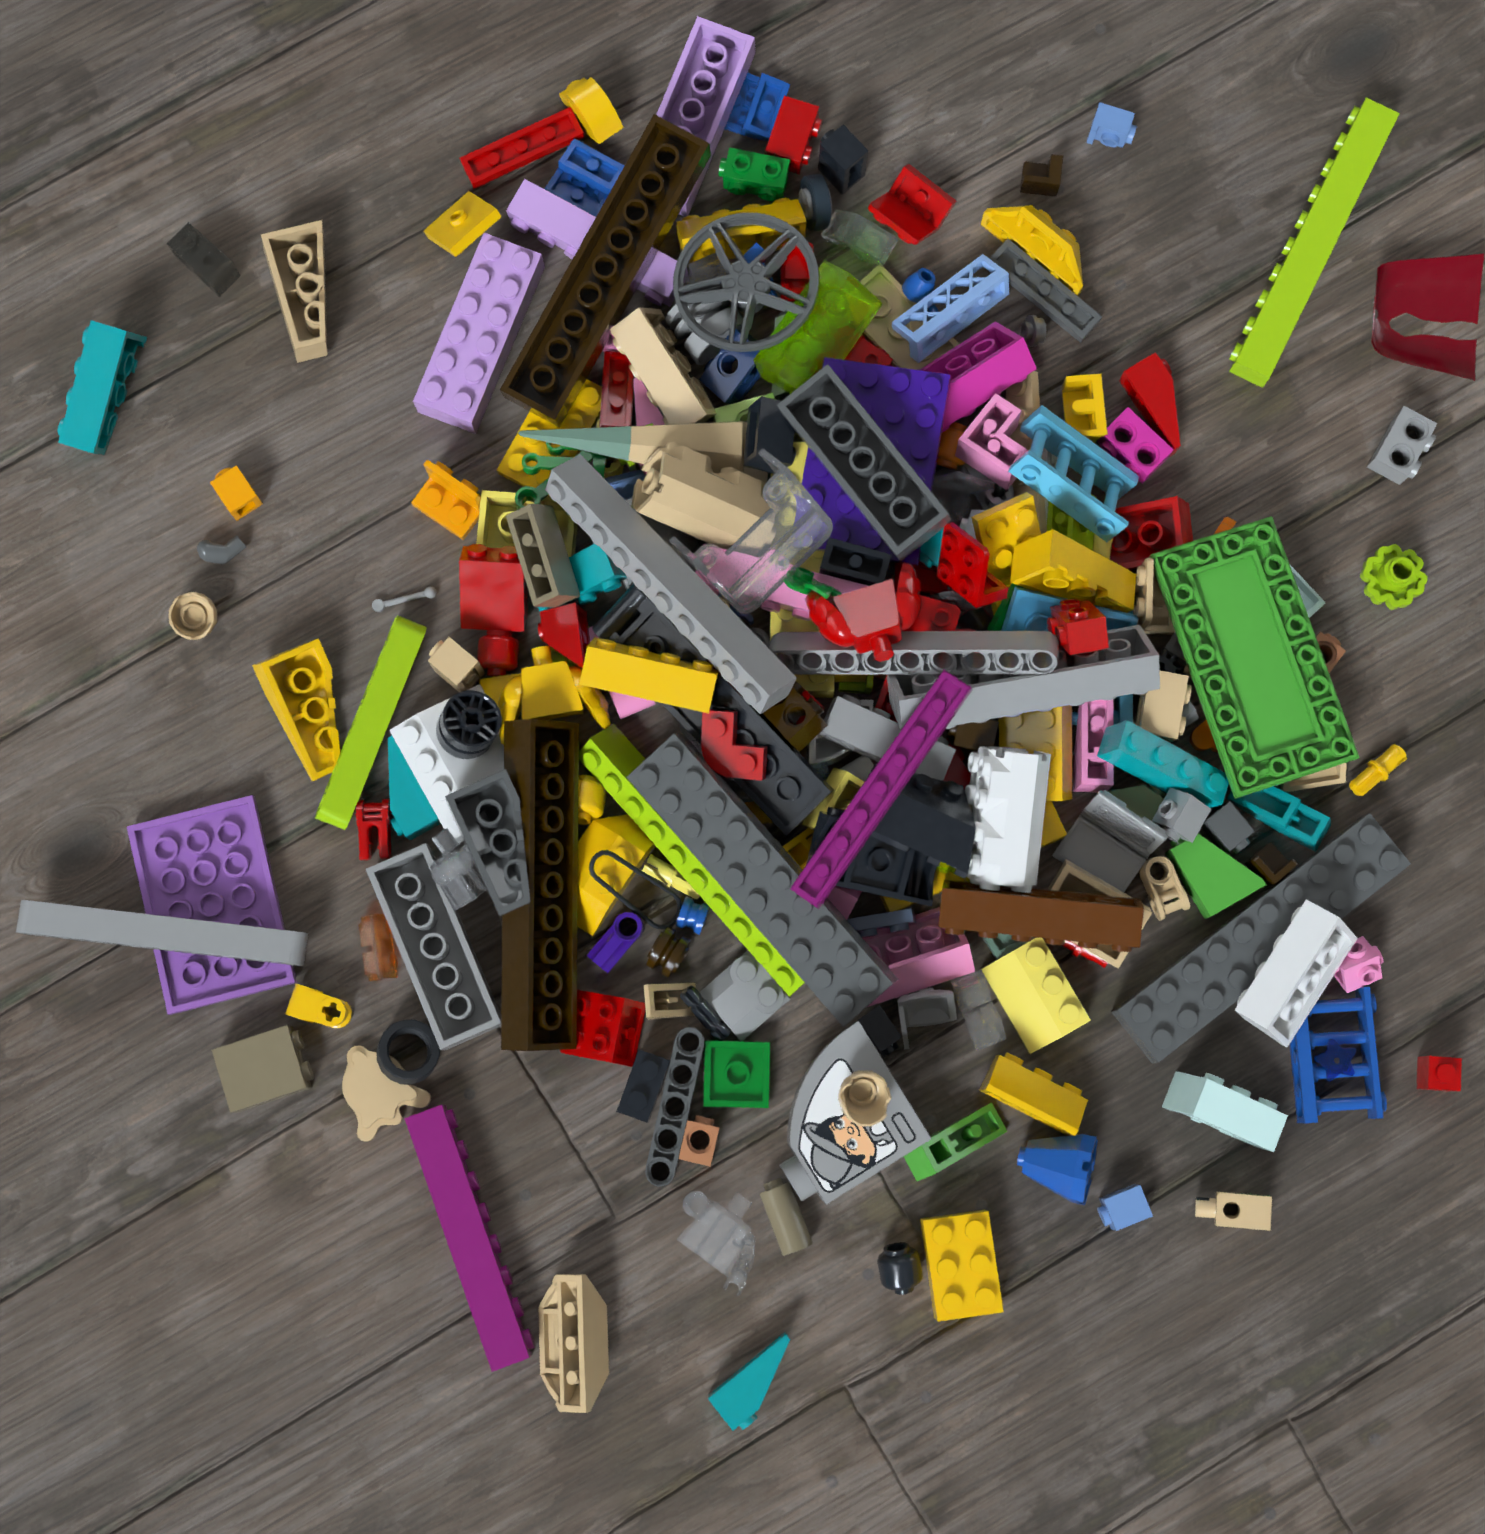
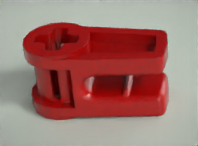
[356,799,392,861]

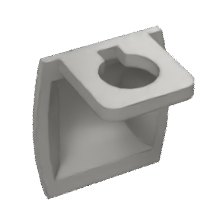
[897,988,957,1049]

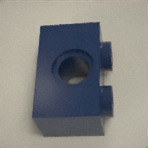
[699,329,775,404]

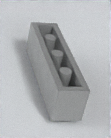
[818,694,956,780]

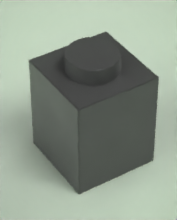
[1201,801,1255,854]

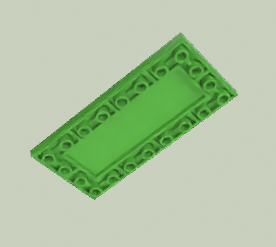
[1149,516,1360,799]

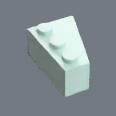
[1162,1071,1288,1152]

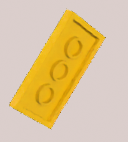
[497,379,602,488]
[971,492,1041,615]

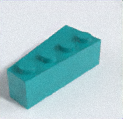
[58,320,147,455]

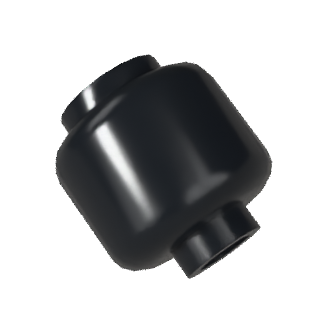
[877,1242,923,1295]

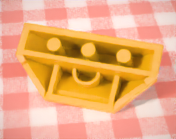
[981,205,1083,297]
[577,814,655,937]

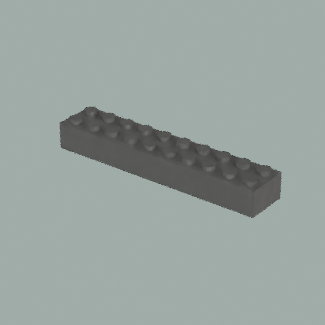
[627,733,898,1027]
[1112,813,1411,1063]

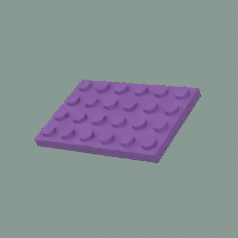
[127,795,297,1015]

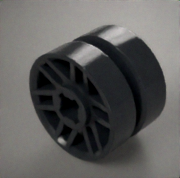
[436,690,502,759]

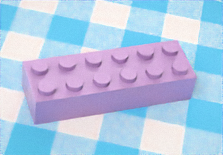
[656,16,755,217]
[413,233,545,434]

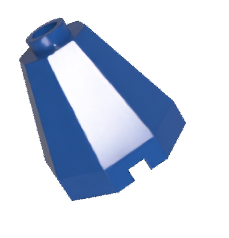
[1017,1134,1098,1205]

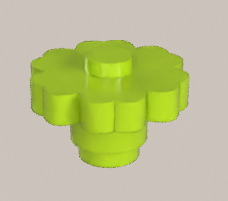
[1360,544,1428,610]

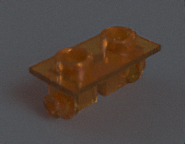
[358,914,398,982]

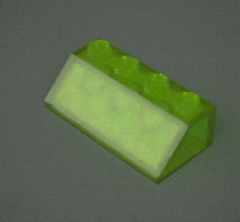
[753,260,882,394]

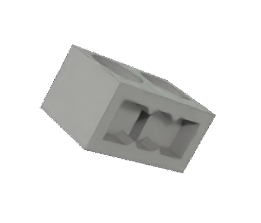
[1367,406,1437,485]

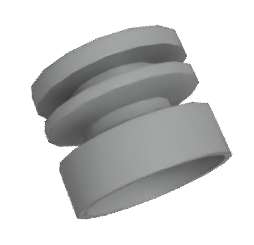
[665,286,744,365]

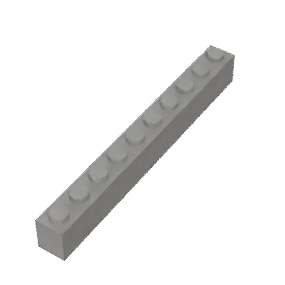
[545,454,797,714]

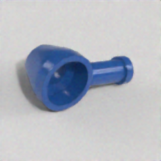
[902,268,939,312]

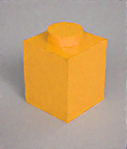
[210,465,263,521]

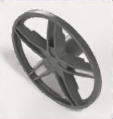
[673,212,819,352]

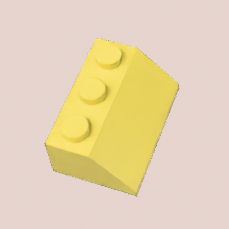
[981,937,1091,1054]

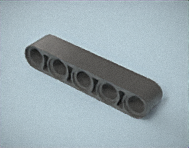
[645,1027,705,1187]

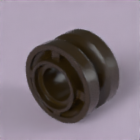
[646,926,691,978]

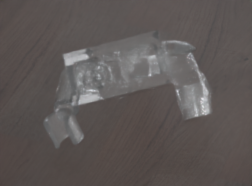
[430,828,487,911]
[677,1191,756,1296]

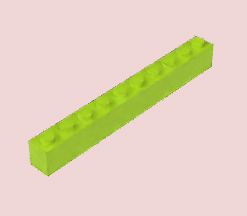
[1229,98,1400,388]
[579,723,805,997]

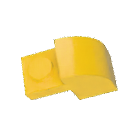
[559,77,624,144]

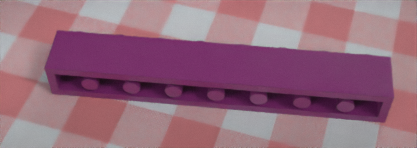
[404,1105,535,1372]

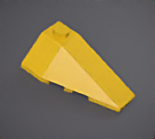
[252,638,340,781]

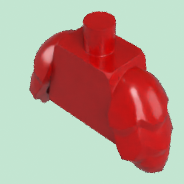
[805,563,922,662]

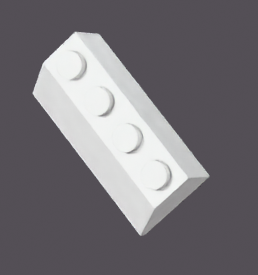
[1235,899,1358,1047]

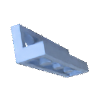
[891,254,1009,363]

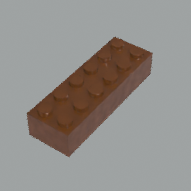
[938,879,1144,952]

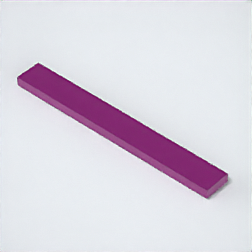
[790,670,973,909]

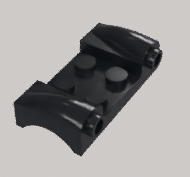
[806,807,937,906]

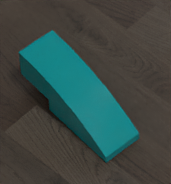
[1227,786,1331,852]

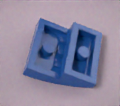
[724,72,790,141]
[544,138,624,217]

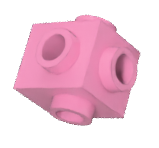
[1334,936,1384,993]

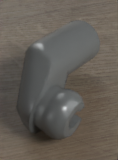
[197,535,246,564]

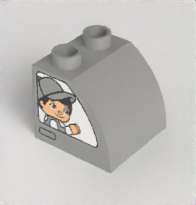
[779,1021,931,1205]

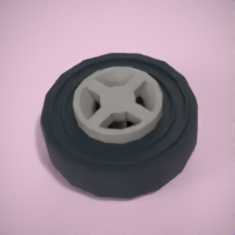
[799,174,832,231]

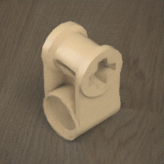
[1139,856,1190,921]

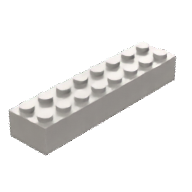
[887,625,1160,730]

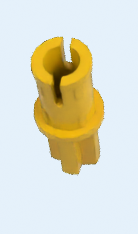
[1349,744,1407,796]

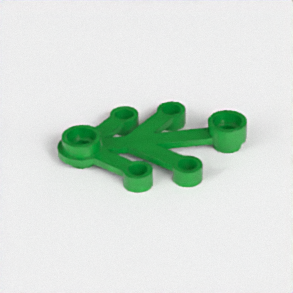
[515,442,609,516]

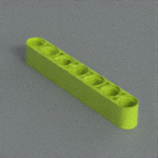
[315,615,427,830]

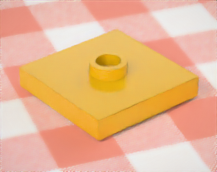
[423,191,501,257]

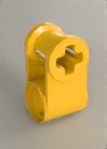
[285,983,353,1028]

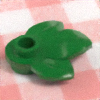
[783,567,842,599]

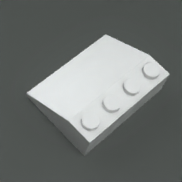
[390,684,504,843]

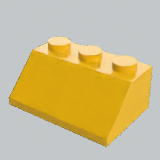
[979,1052,1088,1136]

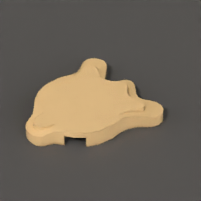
[342,1046,431,1142]

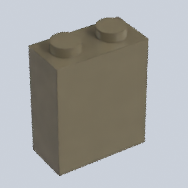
[212,1025,314,1113]

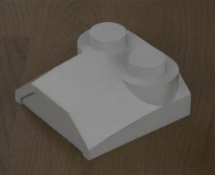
[700,950,790,1042]

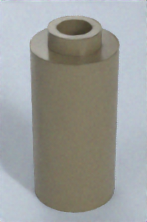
[759,1178,813,1256]

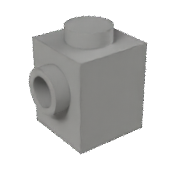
[1152,787,1211,843]

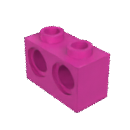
[1097,407,1174,484]

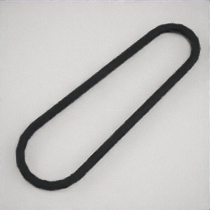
[589,850,682,929]

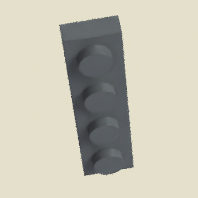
[989,238,1102,343]

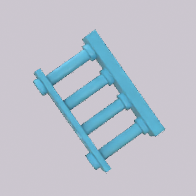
[1008,405,1139,542]

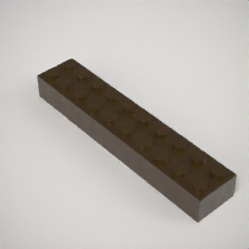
[500,114,711,428]
[501,719,579,1051]

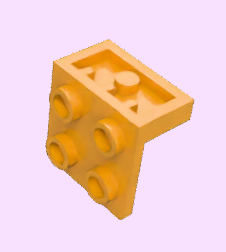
[411,460,481,541]

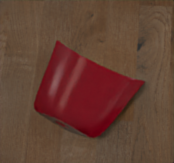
[1371,253,1484,381]

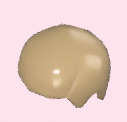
[168,592,217,640]
[838,1070,891,1127]

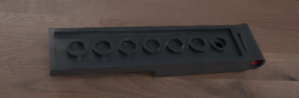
[592,583,834,836]

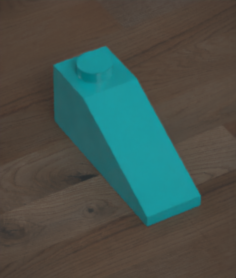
[388,736,441,840]
[708,1331,790,1431]

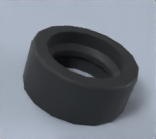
[377,1019,440,1084]

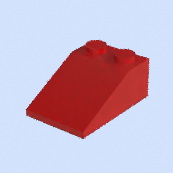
[1093,496,1193,573]

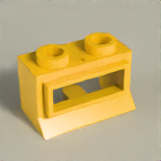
[1061,374,1108,443]

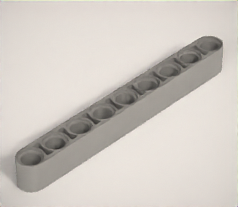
[769,631,1059,674]
[16,900,308,966]

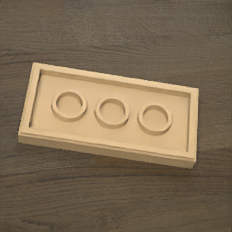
[835,264,959,370]

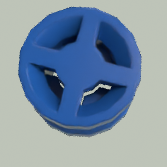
[676,896,710,935]

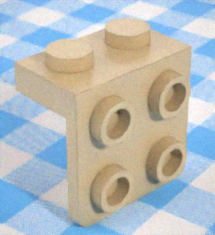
[1133,558,1175,635]

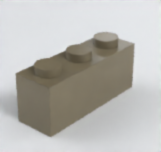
[506,504,580,607]

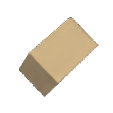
[644,983,696,1020]

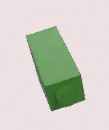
[1165,834,1266,919]

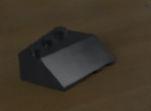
[866,764,976,878]

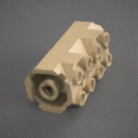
[631,442,779,557]

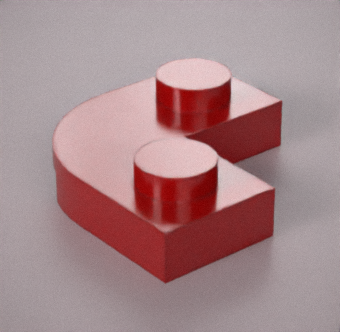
[701,709,768,781]

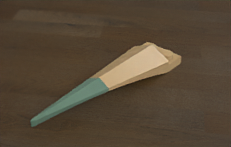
[518,421,768,488]

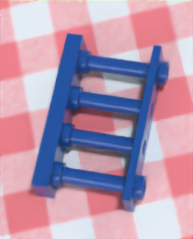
[1289,987,1387,1123]

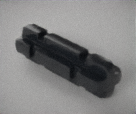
[680,985,731,1041]

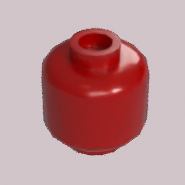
[477,630,519,677]

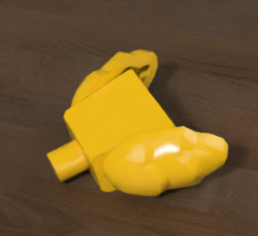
[498,646,611,745]

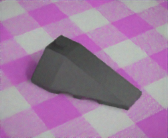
[445,769,530,916]

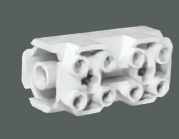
[965,746,1051,893]

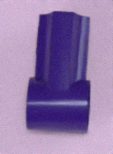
[587,912,644,973]

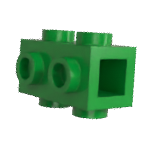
[718,147,790,201]

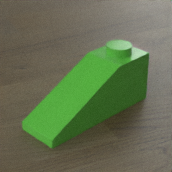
[903,1103,1007,1181]

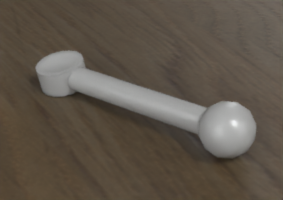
[372,586,437,613]

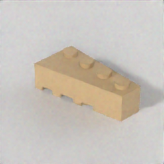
[261,220,328,363]
[609,308,717,425]

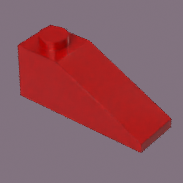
[1119,352,1181,457]

